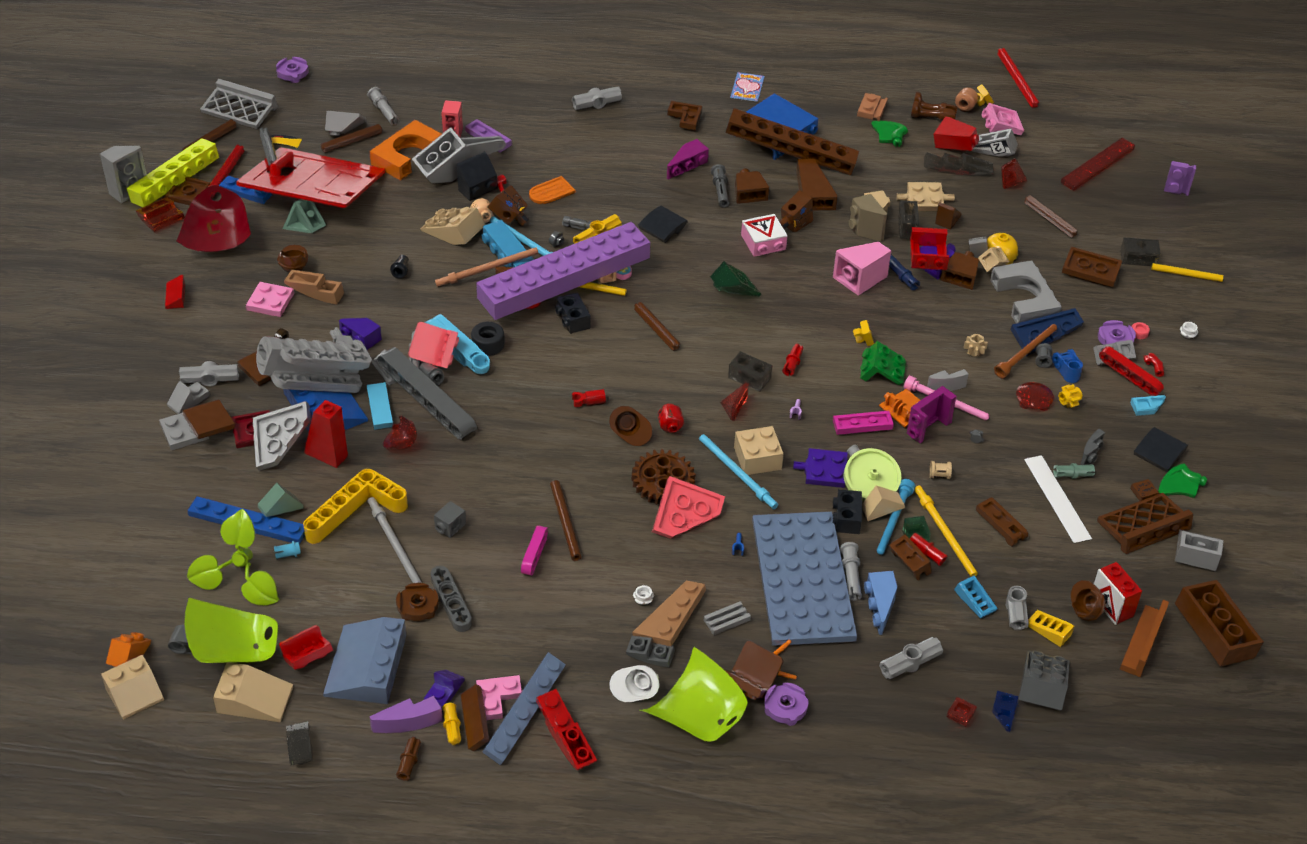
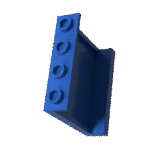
[735,93,818,160]

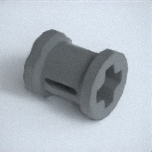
[1036,343,1052,368]

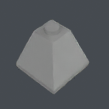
[325,111,366,136]

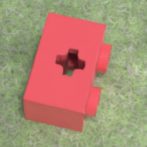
[442,100,463,138]

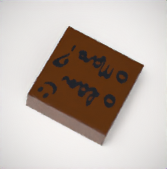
[1130,479,1159,501]

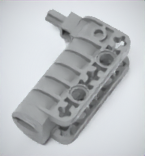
[256,327,372,393]

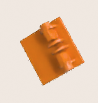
[879,389,921,428]

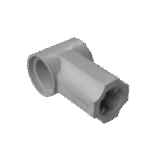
[1005,586,1028,630]

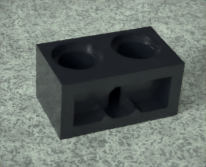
[555,292,591,334]
[832,489,862,534]

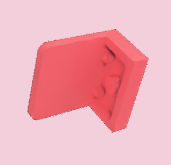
[408,322,459,368]

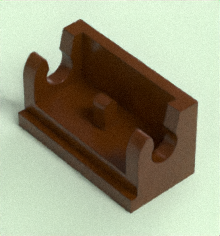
[889,534,931,580]

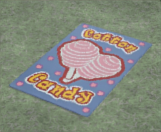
[730,72,765,101]

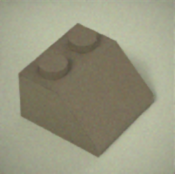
[849,194,887,242]

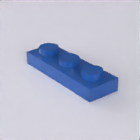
[219,176,273,204]

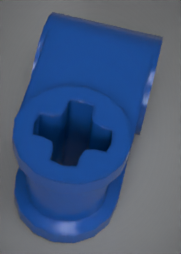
[1052,349,1083,383]

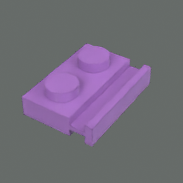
[1164,161,1196,196]

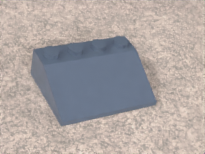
[323,617,406,704]

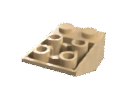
[420,207,485,245]

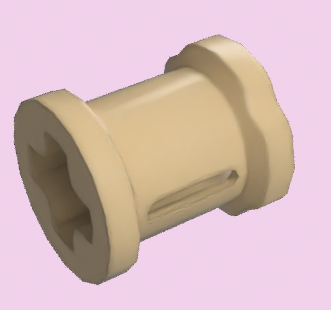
[930,461,952,479]

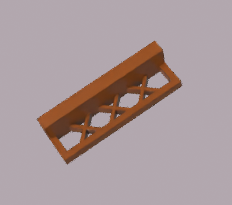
[1120,600,1169,677]

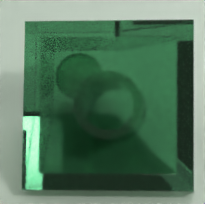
[710,261,761,297]

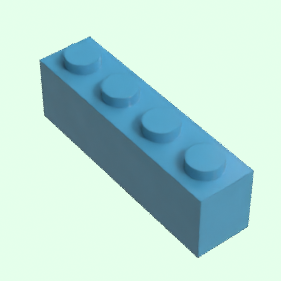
[482,220,534,267]

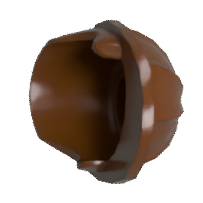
[277,245,308,273]
[1071,580,1106,621]

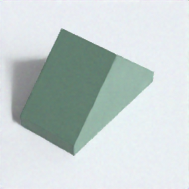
[258,483,303,517]

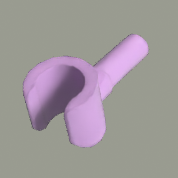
[790,399,802,419]

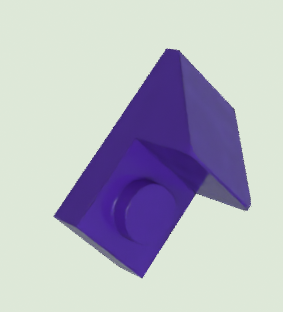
[424,670,465,712]

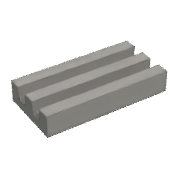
[704,601,751,635]

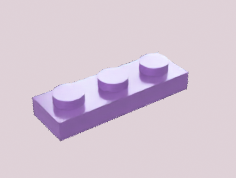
[465,119,512,152]

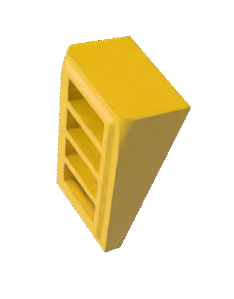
[1028,610,1075,647]

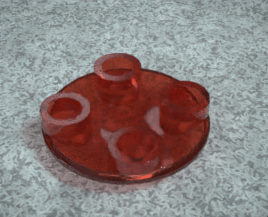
[1016,382,1054,411]

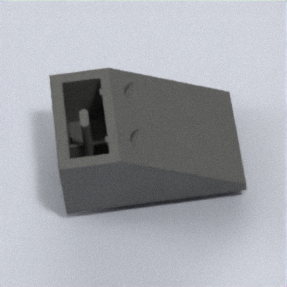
[1018,650,1070,710]

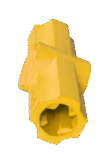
[573,214,622,244]

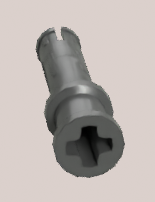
[711,164,729,208]

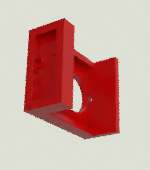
[910,227,949,270]

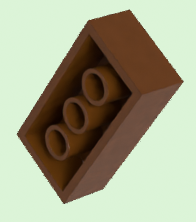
[1175,580,1264,666]

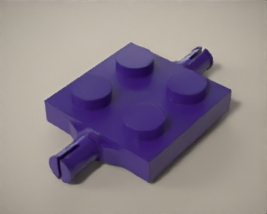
[793,448,848,488]

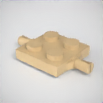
[896,182,955,211]

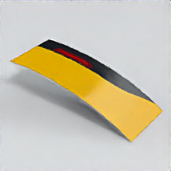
[270,135,302,148]

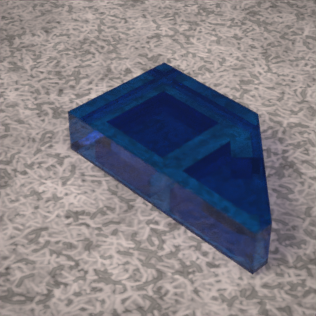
[992,691,1019,732]

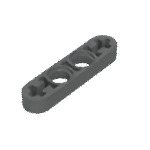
[430,566,472,632]

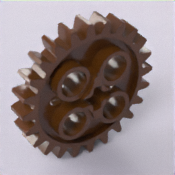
[631,449,696,505]

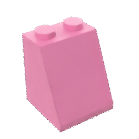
[833,242,891,296]

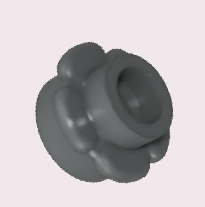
[549,231,564,247]

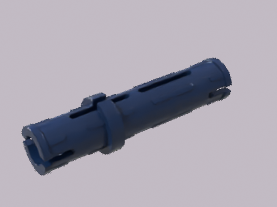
[889,254,920,290]

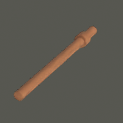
[435,247,539,287]

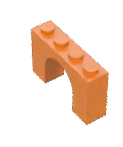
[370,120,442,180]

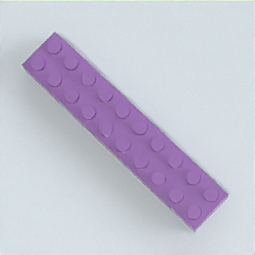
[476,222,650,320]

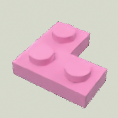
[476,675,522,720]

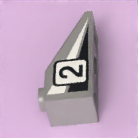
[967,128,1018,157]

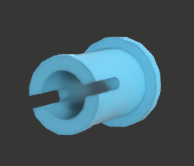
[274,541,301,559]

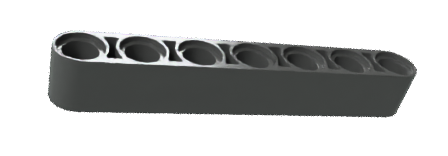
[377,347,477,440]

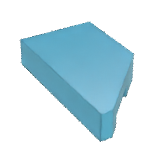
[1130,395,1166,416]

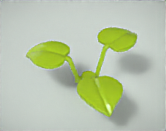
[187,509,279,605]

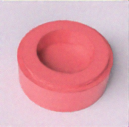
[1132,322,1150,339]

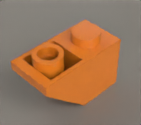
[106,632,151,667]

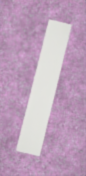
[1024,455,1092,543]

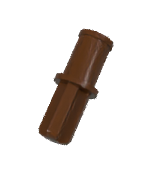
[396,737,421,781]

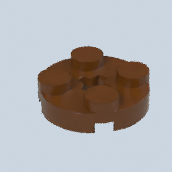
[396,583,439,621]

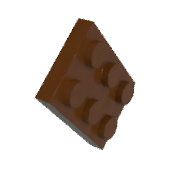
[1062,247,1122,287]

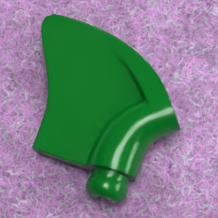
[871,121,908,147]
[1158,464,1207,498]

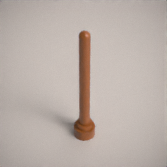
[994,324,1057,379]

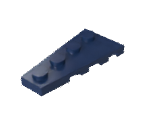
[1010,308,1084,357]

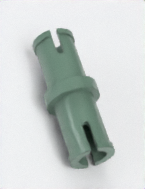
[1053,463,1095,479]

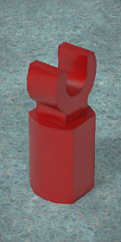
[572,389,606,407]

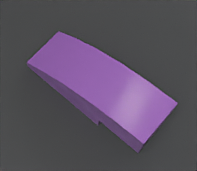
[369,696,443,733]

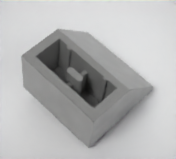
[1175,530,1223,571]

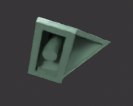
[283,199,326,233]

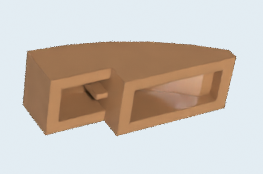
[284,270,344,305]

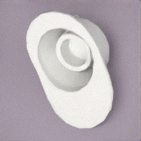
[610,665,659,702]

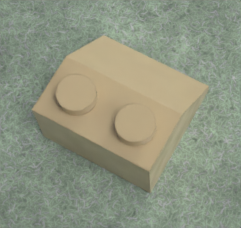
[101,655,164,720]

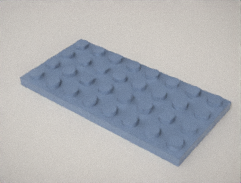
[752,512,857,646]

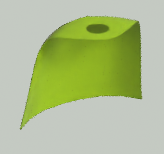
[184,598,278,663]

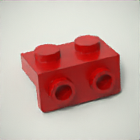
[279,625,333,670]

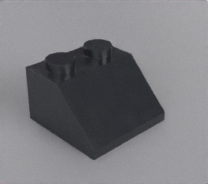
[457,151,498,201]

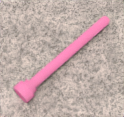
[903,375,989,420]

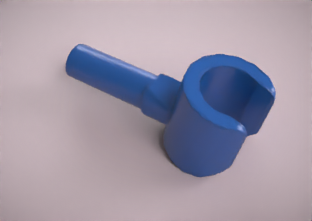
[732,533,744,556]

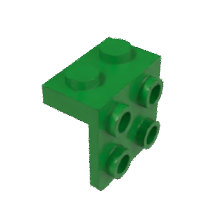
[860,341,906,385]

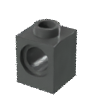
[434,501,466,538]

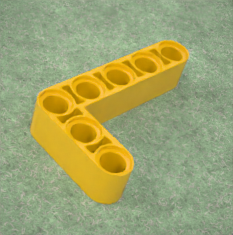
[303,469,408,544]

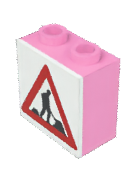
[741,214,787,257]

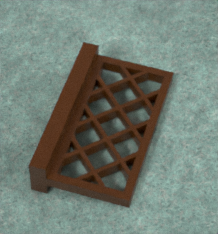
[1097,493,1193,554]

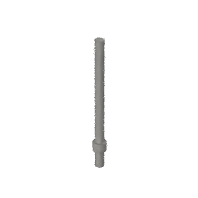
[368,497,422,583]

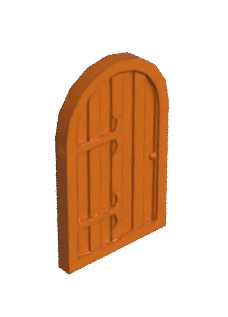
[529,176,576,204]

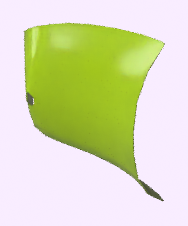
[639,647,748,742]

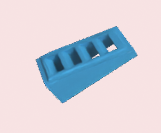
[954,575,998,619]

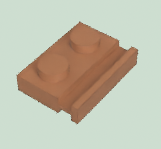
[857,93,888,121]

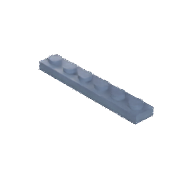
[482,652,566,765]

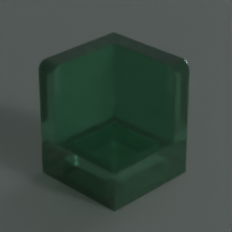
[902,516,931,542]

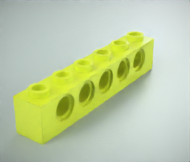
[126,138,220,208]

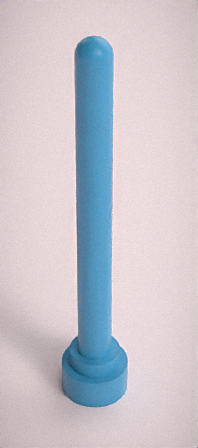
[877,479,915,555]

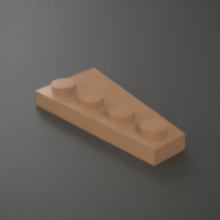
[632,580,706,647]

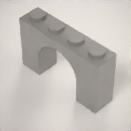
[990,260,1061,324]

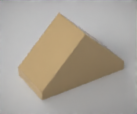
[862,486,905,521]

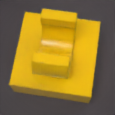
[977,84,994,106]
[853,320,874,347]

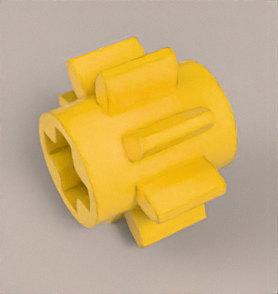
[1058,384,1082,408]

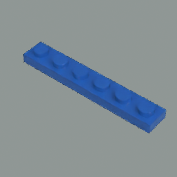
[188,496,305,545]

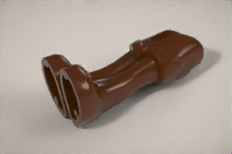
[911,92,958,120]

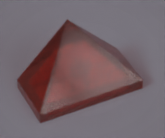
[1001,158,1027,189]
[720,382,749,421]

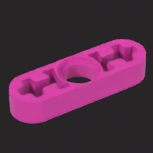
[521,525,548,576]

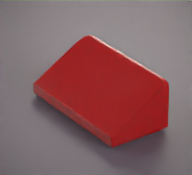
[165,275,185,309]

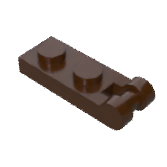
[976,497,1028,546]

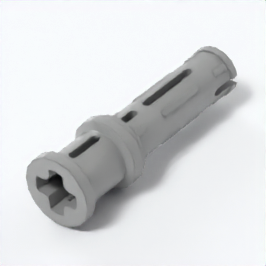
[367,87,399,125]
[840,542,862,601]

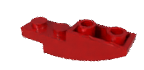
[536,689,597,771]

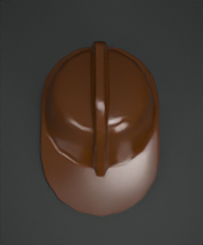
[609,406,652,446]

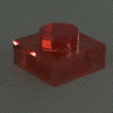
[946,697,977,727]

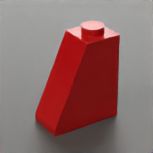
[933,117,979,151]

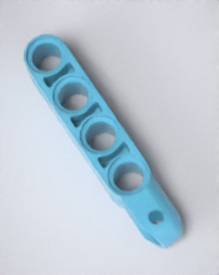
[424,314,490,374]

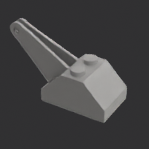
[412,127,506,183]

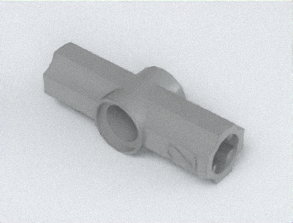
[572,86,622,110]
[179,361,239,386]
[879,637,943,679]

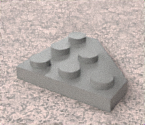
[253,401,311,471]

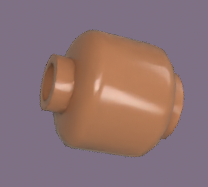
[955,88,978,111]

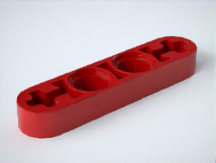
[1099,346,1164,396]

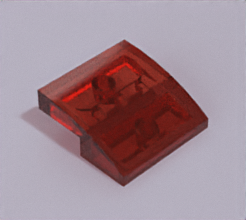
[136,197,185,232]

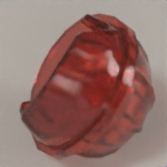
[383,416,417,450]

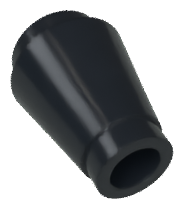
[390,255,409,278]

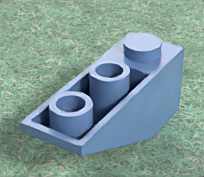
[864,571,897,635]

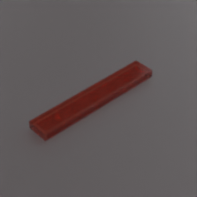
[1061,138,1135,191]

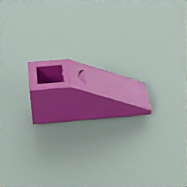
[667,139,709,180]

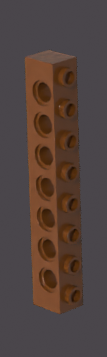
[725,108,859,175]

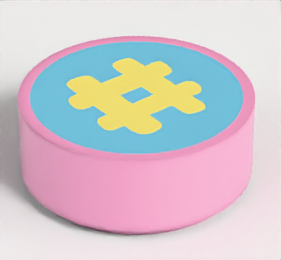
[616,266,632,280]

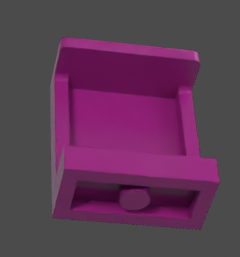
[907,386,957,443]

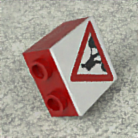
[1094,562,1142,625]

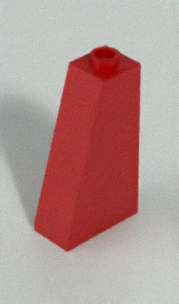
[304,400,348,468]

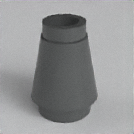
[419,362,444,385]

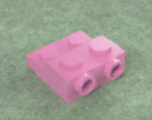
[982,103,1024,135]

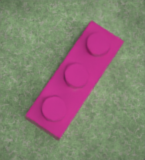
[833,411,894,435]

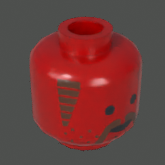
[657,404,684,433]

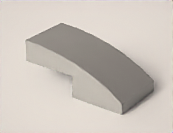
[1093,340,1136,365]
[927,369,968,391]

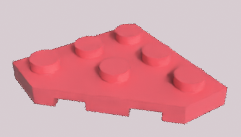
[652,476,725,539]

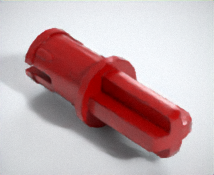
[782,344,803,376]
[910,533,947,566]

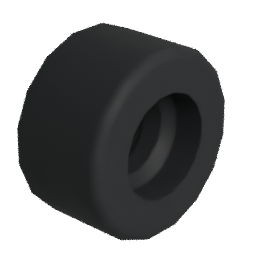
[471,321,505,356]

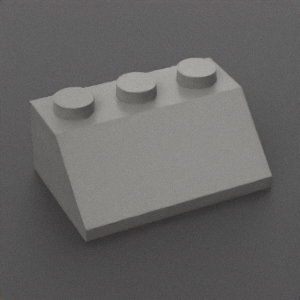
[100,146,147,203]

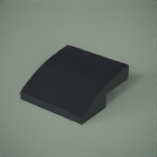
[638,205,688,243]
[1134,427,1188,472]

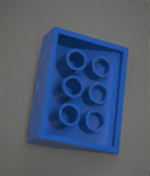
[283,389,368,432]

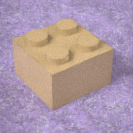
[734,426,783,475]

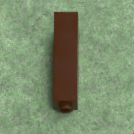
[796,159,837,210]

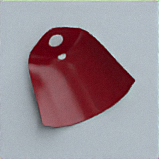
[176,185,251,252]

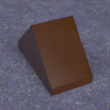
[935,202,962,230]

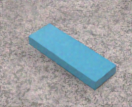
[367,382,393,430]

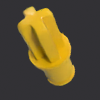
[442,703,461,745]

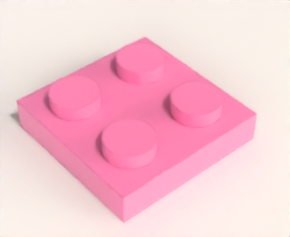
[246,282,294,317]

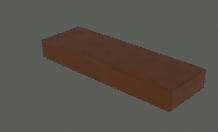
[461,684,489,752]

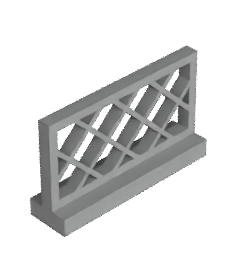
[200,79,278,129]

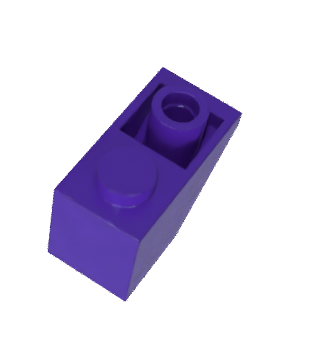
[339,318,382,350]

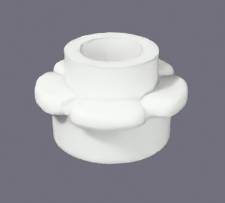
[1180,322,1198,338]
[633,585,654,605]

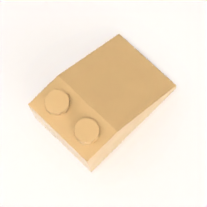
[213,662,293,722]

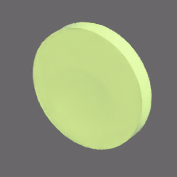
[844,448,901,501]

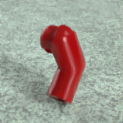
[1144,353,1164,377]

